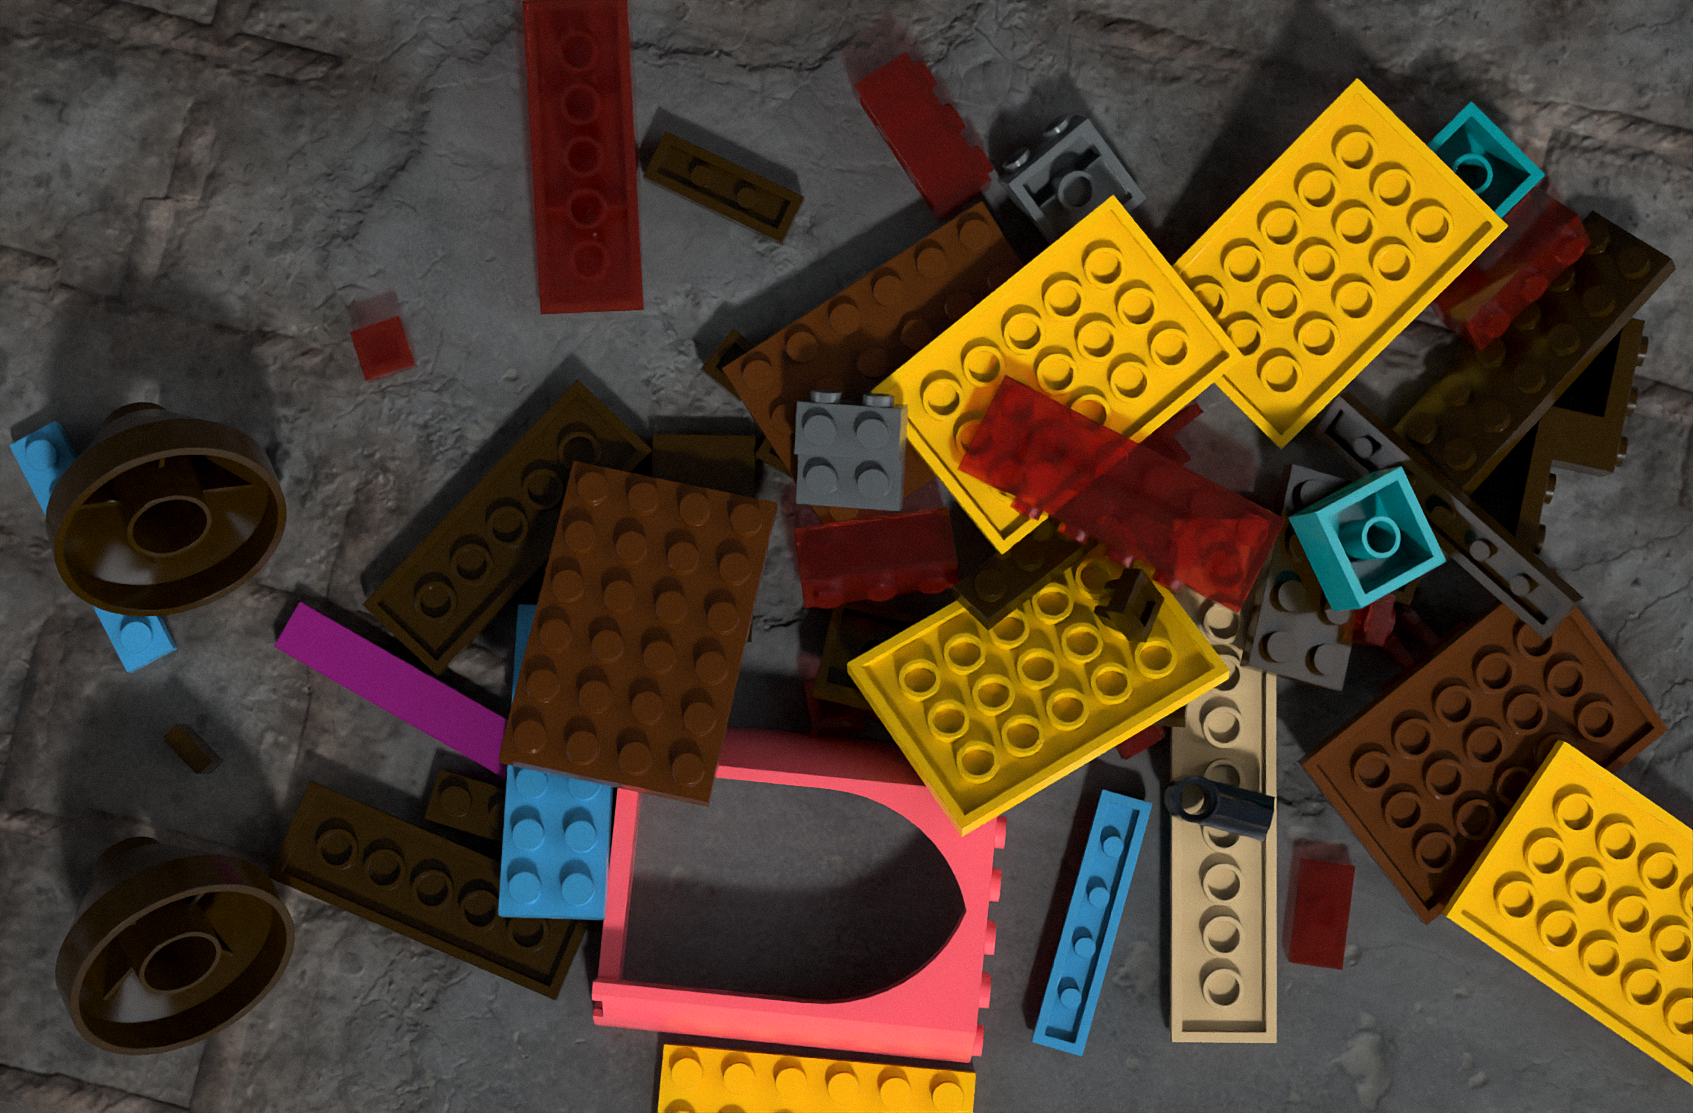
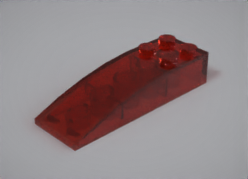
[523,0,644,314]

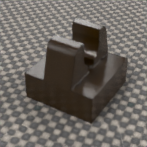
[1094,568,1165,642]

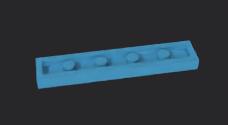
[9,421,178,673]
[1031,789,1152,1056]

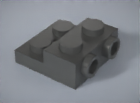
[997,114,1147,245]
[794,389,908,511]

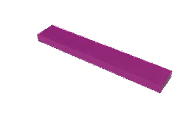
[274,602,508,779]

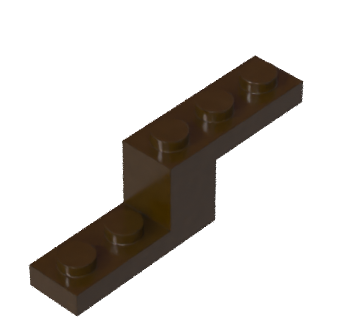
[1506,318,1649,555]

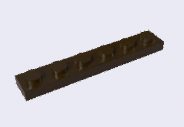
[1312,391,1584,640]

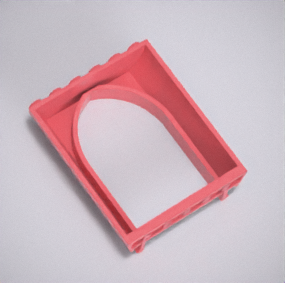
[592,725,1007,1063]

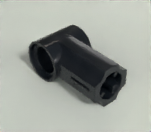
[1164,775,1275,841]

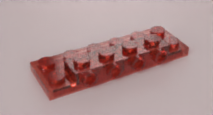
[956,375,1286,613]

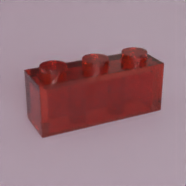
[854,52,993,223]
[1430,186,1592,352]
[794,507,959,609]

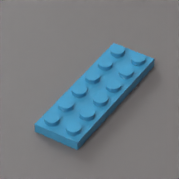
[498,604,613,920]

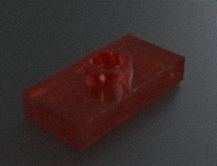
[1288,858,1355,970]

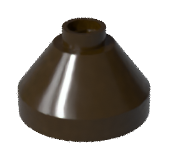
[45,402,287,616]
[55,836,295,1055]

